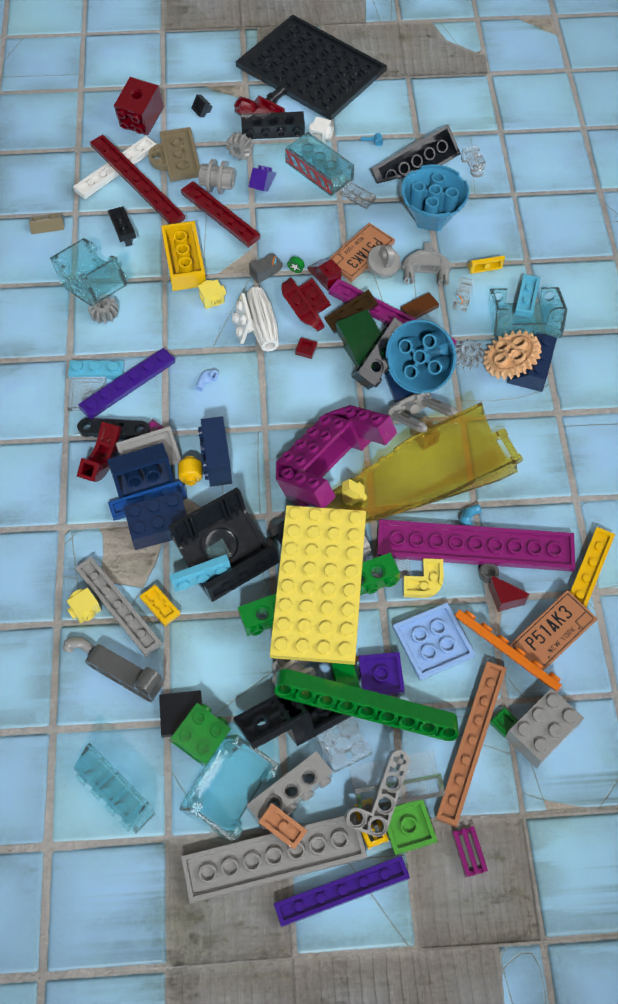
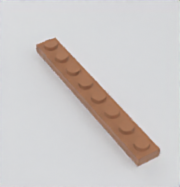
[435,661,507,828]

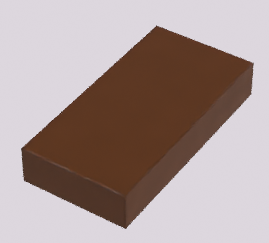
[401,292,439,319]

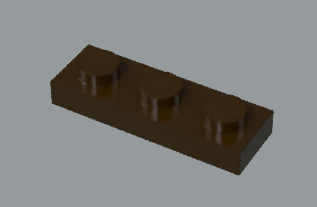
[324,289,379,334]

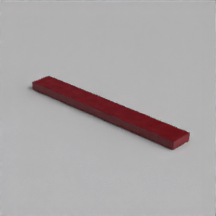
[90,134,185,224]

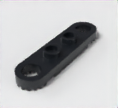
[77,418,150,439]

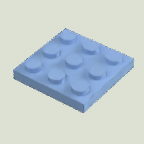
[392,603,476,681]

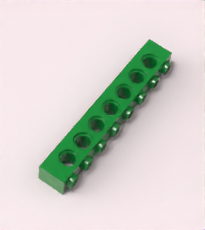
[237,552,400,636]

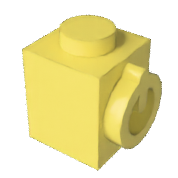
[198,280,226,309]
[67,588,101,624]

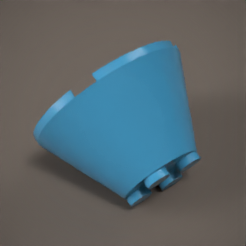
[401,164,469,231]
[386,319,456,394]

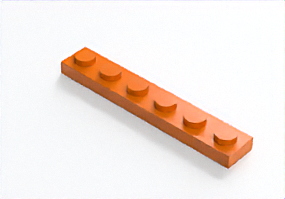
[455,609,562,693]

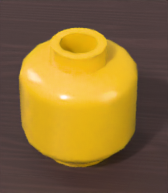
[178,456,203,486]

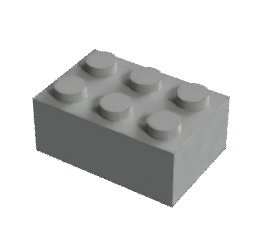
[505,688,584,768]

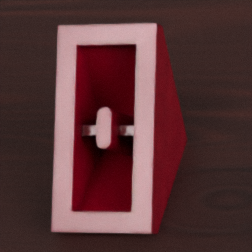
[488,576,530,612]

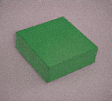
[489,707,519,738]

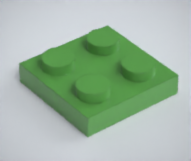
[387,798,438,856]

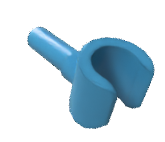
[361,133,383,146]

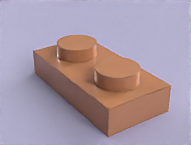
[257,803,307,850]

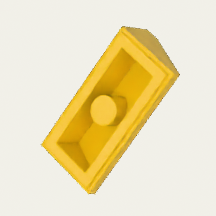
[467,256,505,274]

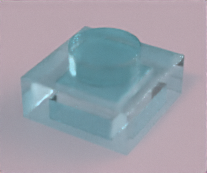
[204,539,232,560]

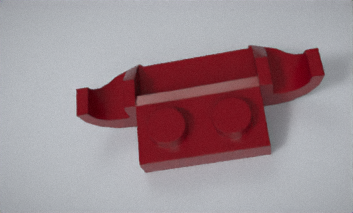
[281,277,331,332]

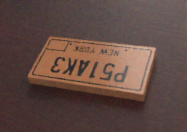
[329,223,395,282]
[509,590,598,671]

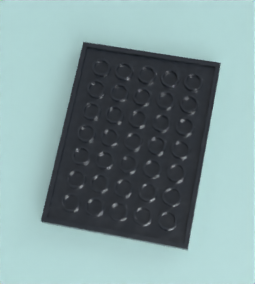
[236,14,387,120]

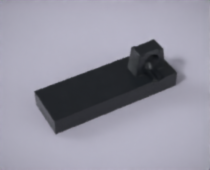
[108,206,136,247]

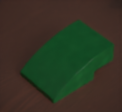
[336,310,385,369]

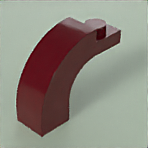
[76,422,122,482]

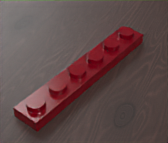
[181,181,260,248]

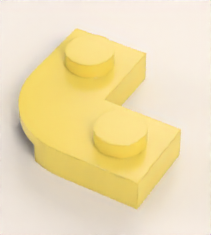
[403,558,444,598]

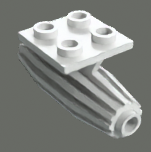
[232,286,279,352]

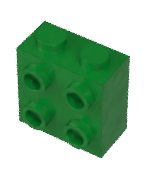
[169,703,231,766]

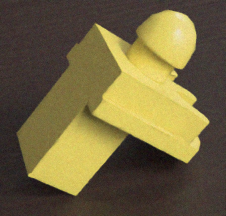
[342,479,367,506]

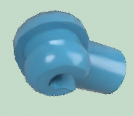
[459,504,482,526]

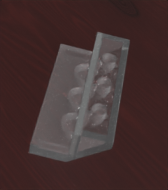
[348,750,445,810]

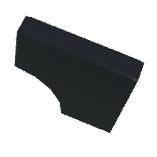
[159,690,202,738]

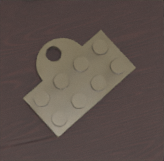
[148,127,200,182]

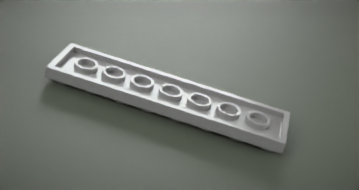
[181,813,367,904]

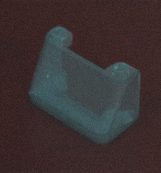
[179,734,279,842]

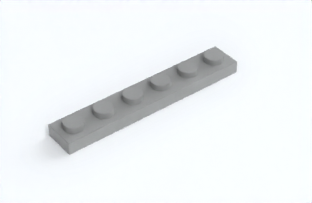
[75,557,162,657]

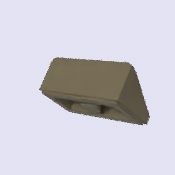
[29,213,64,234]

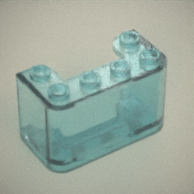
[50,238,128,307]

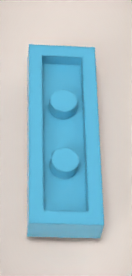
[515,274,541,318]
[68,360,124,380]
[169,554,231,592]

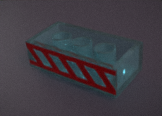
[285,132,354,196]

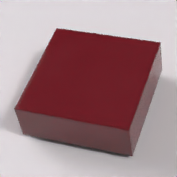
[295,338,318,359]

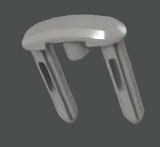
[387,393,458,433]

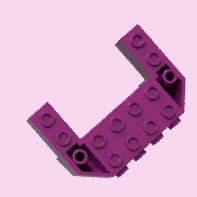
[276,405,397,508]

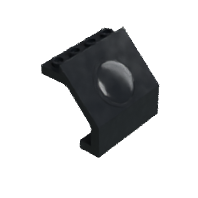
[168,487,280,602]

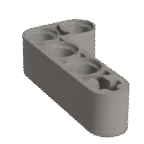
[344,750,410,837]

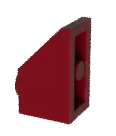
[307,259,342,291]

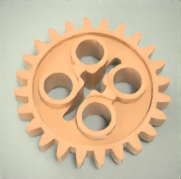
[483,330,542,380]

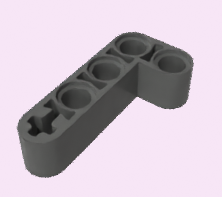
[85,644,164,702]

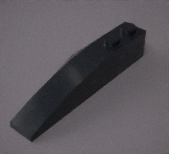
[371,124,461,184]

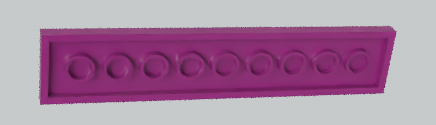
[377,519,576,572]

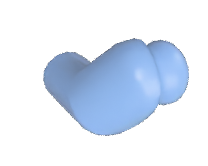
[195,370,219,391]

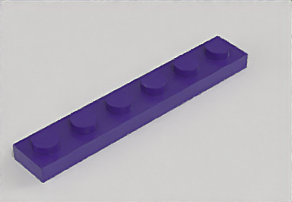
[78,348,175,420]
[274,856,410,928]

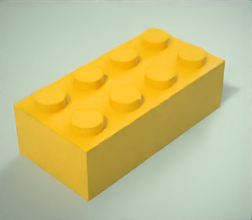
[161,221,206,291]

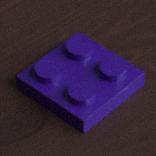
[358,652,405,696]

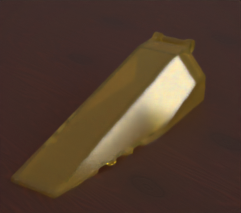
[325,402,523,524]

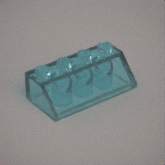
[74,743,155,834]

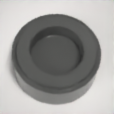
[478,564,499,583]

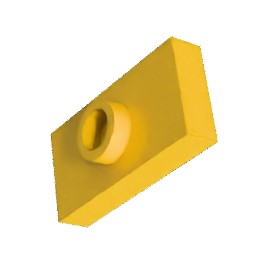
[139,584,181,627]

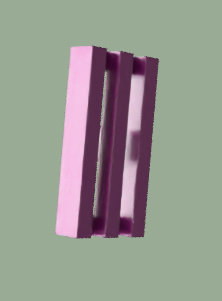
[452,826,488,878]

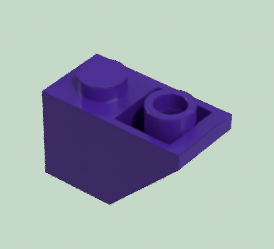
[248,165,276,192]

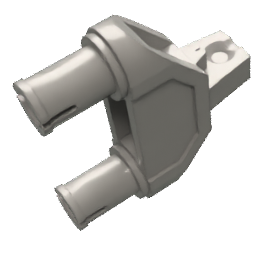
[402,242,451,286]

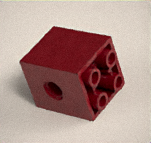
[114,77,164,135]

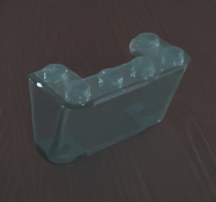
[489,287,567,340]

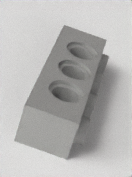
[247,751,333,831]

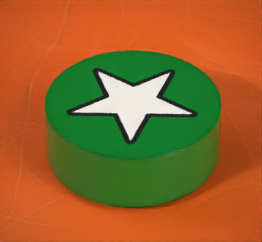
[287,256,305,273]

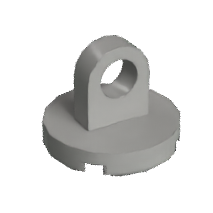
[367,245,401,278]

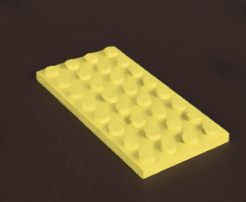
[270,505,366,665]

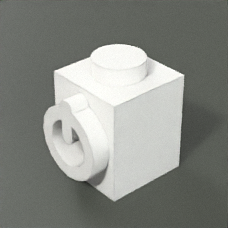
[309,116,334,145]

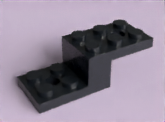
[233,695,352,750]

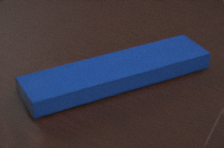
[108,480,187,521]

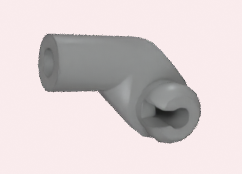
[63,637,95,654]

